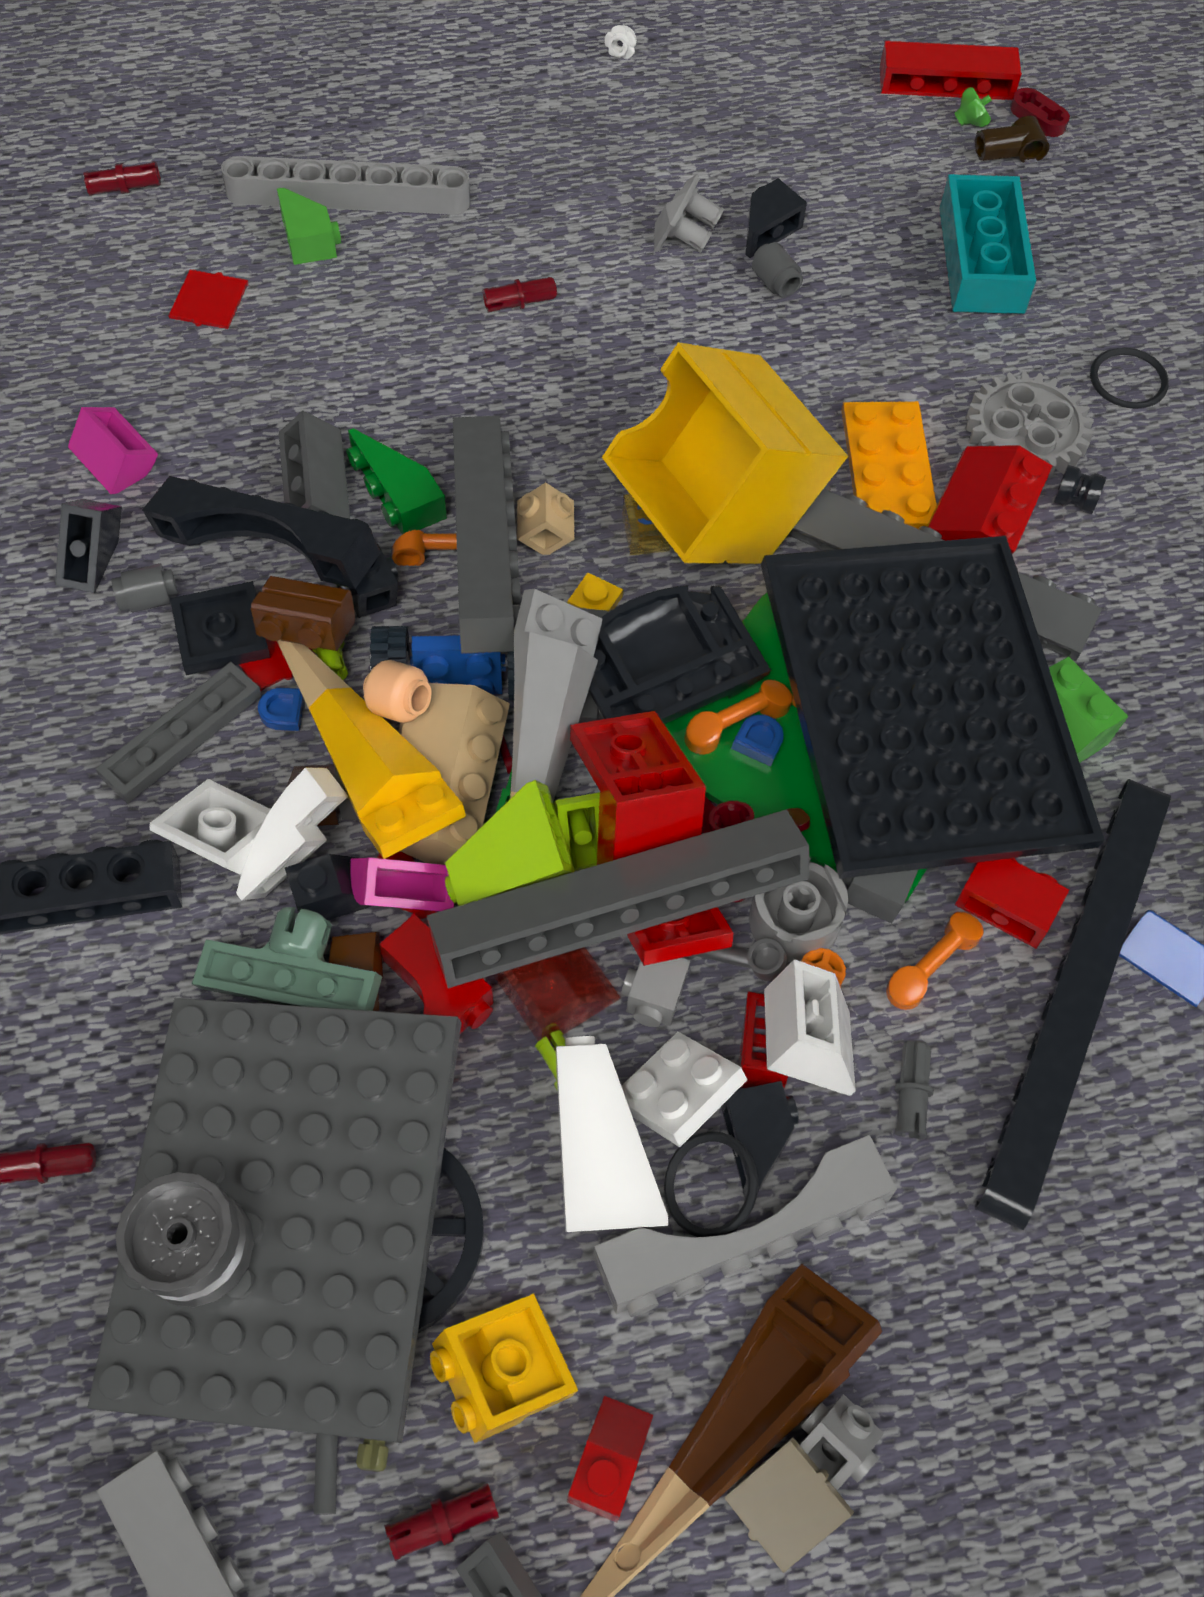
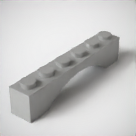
[593,1135,897,1317]

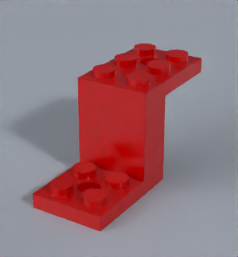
[570,711,734,966]

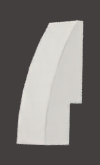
[236,768,348,901]

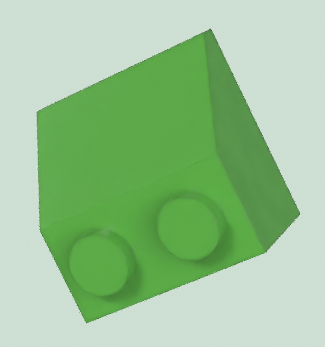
[1049,656,1128,763]

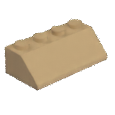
[398,683,510,865]

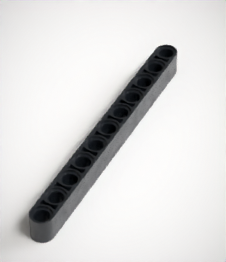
[975,779,1171,1230]

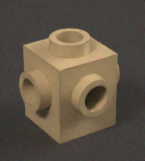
[517,482,574,555]

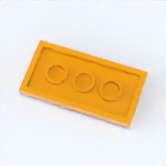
[841,401,937,529]

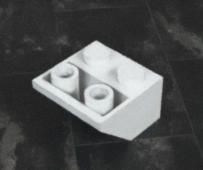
[764,959,856,1096]

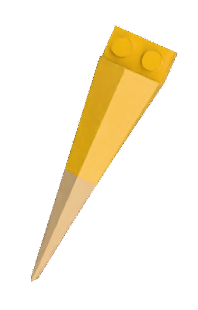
[277,640,466,859]

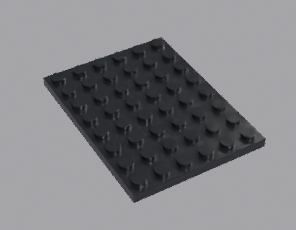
[761,536,1105,879]

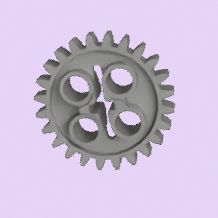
[965,371,1094,478]

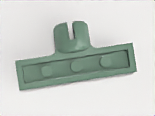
[192,907,382,1011]

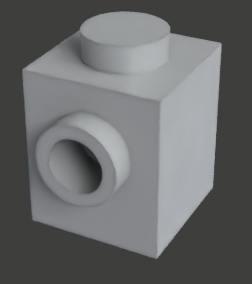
[621,958,690,1027]

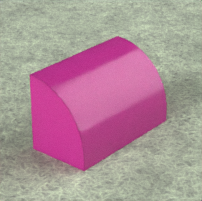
[68,407,158,494]
[350,857,454,911]

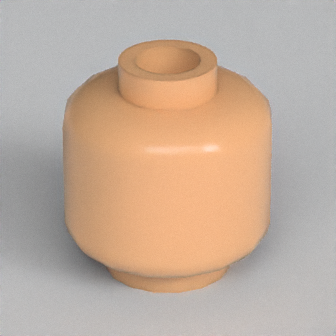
[363,660,432,723]

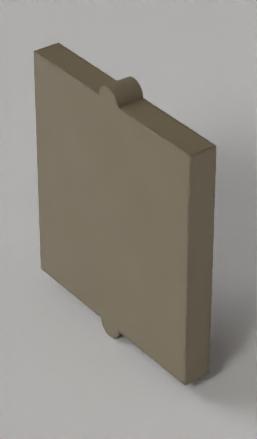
[724,1437,854,1573]

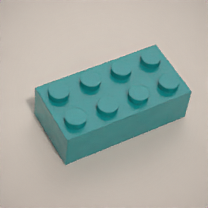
[939,174,1036,314]

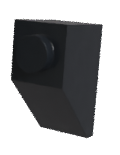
[745,178,807,258]
[55,499,122,593]
[285,854,372,920]
[721,1081,799,1198]

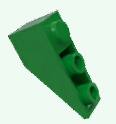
[346,428,447,535]

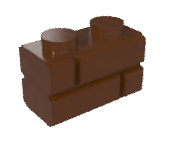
[251,576,355,651]

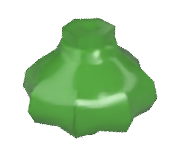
[954,87,992,127]

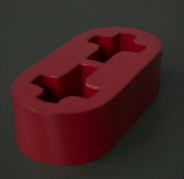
[1010,88,1070,137]

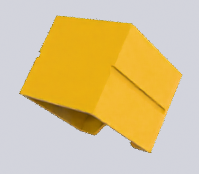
[601,342,848,564]

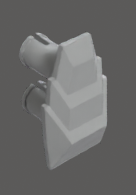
[654,174,725,253]

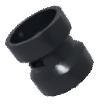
[1054,464,1107,514]

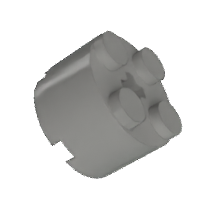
[749,858,848,962]

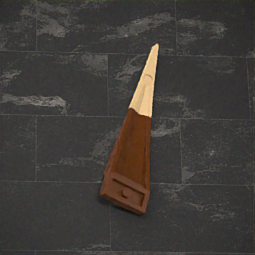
[580,1264,883,1597]

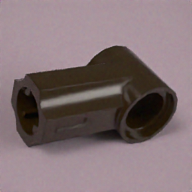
[975,116,1050,163]

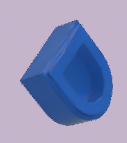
[258,688,304,731]
[731,715,783,767]

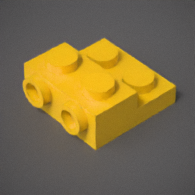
[430,1294,579,1444]

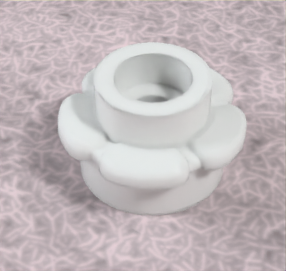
[605,25,637,59]

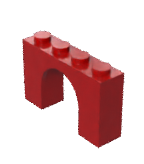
[379,914,493,1034]

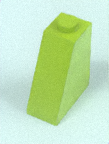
[445,780,575,906]

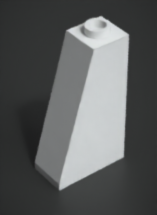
[555,1036,668,1232]

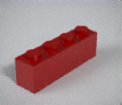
[879,41,1022,100]

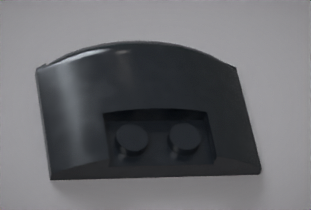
[589,585,771,724]

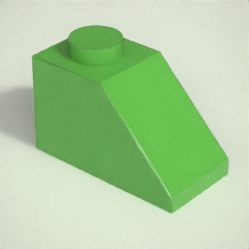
[277,188,341,265]

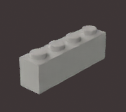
[96,1450,245,1597]

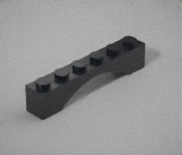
[142,476,381,589]

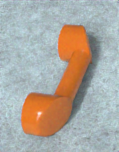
[392,530,457,566]
[684,680,793,755]
[886,912,984,1010]

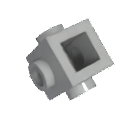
[800,1394,884,1490]

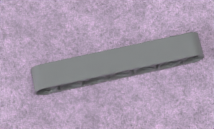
[221,156,470,214]

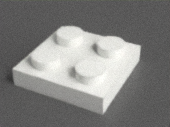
[622,1032,747,1147]

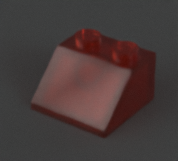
[493,947,621,1042]

